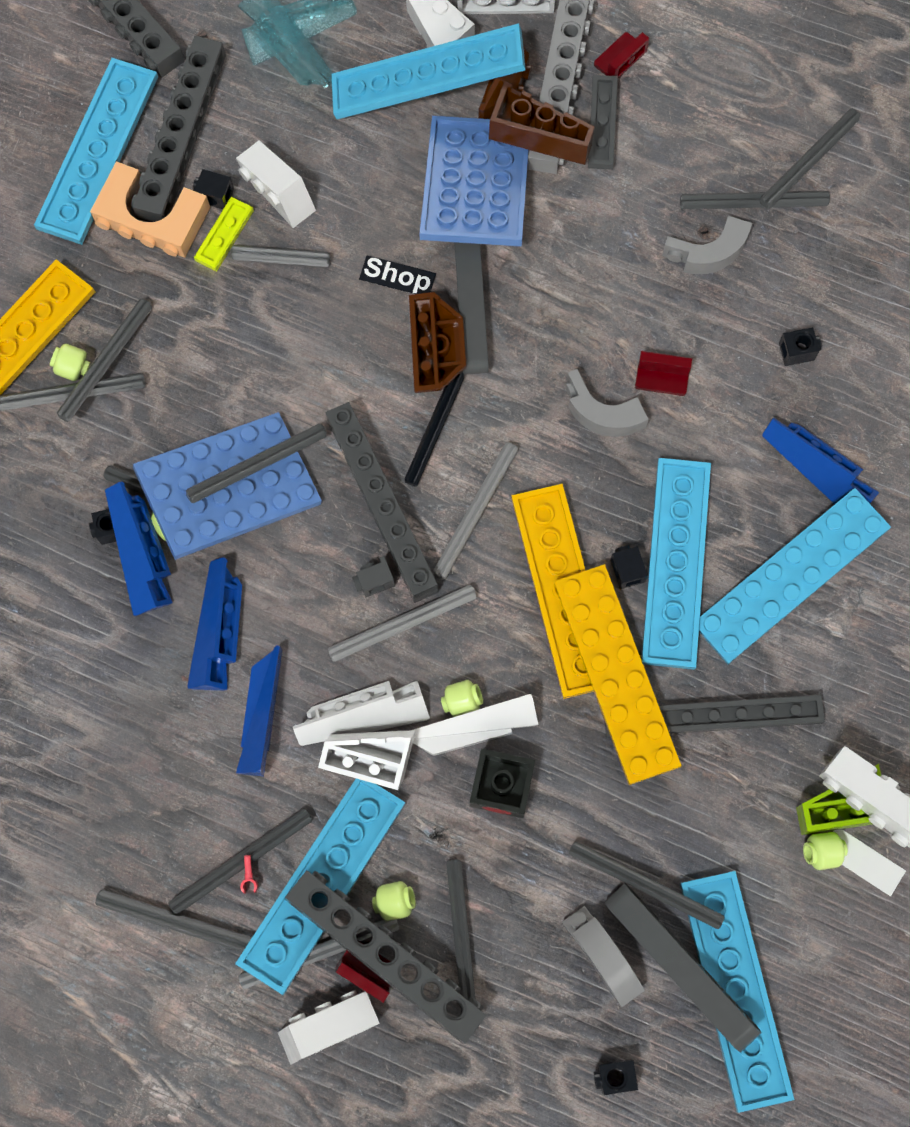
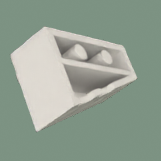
[406,0,475,48]
[236,141,316,228]
[318,730,416,790]
[278,990,380,1065]

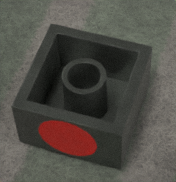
[470,748,535,818]

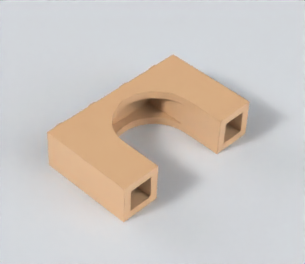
[90,161,210,258]

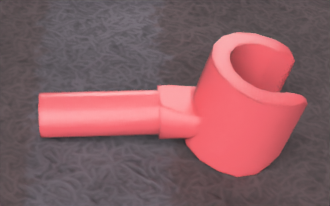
[240,855,259,894]

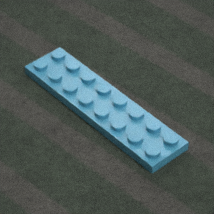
[331,23,526,120]
[34,58,158,245]
[641,458,711,670]
[699,488,891,665]
[235,779,405,996]
[680,871,795,1113]

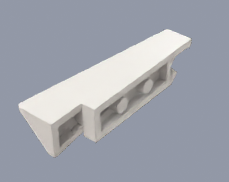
[293,681,430,746]
[413,694,538,756]

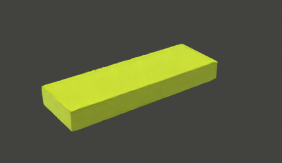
[194,197,254,272]

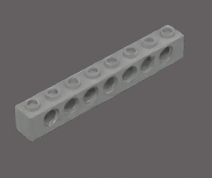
[527,0,595,174]

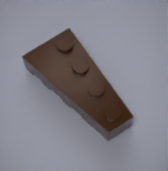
[489,81,595,165]

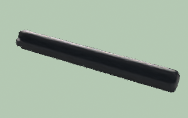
[405,372,464,487]

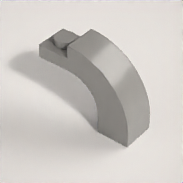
[662,216,752,274]
[565,369,649,437]
[562,906,645,1007]

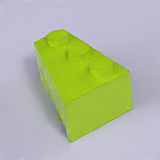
[796,764,881,835]

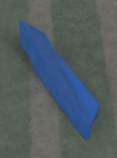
[762,418,879,504]
[105,482,173,616]
[187,557,242,691]
[236,645,282,777]

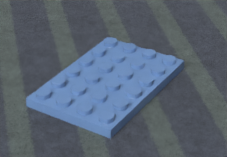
[419,116,528,247]
[133,412,322,560]

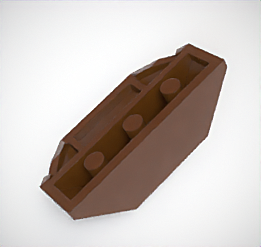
[479,44,532,119]
[409,292,467,393]

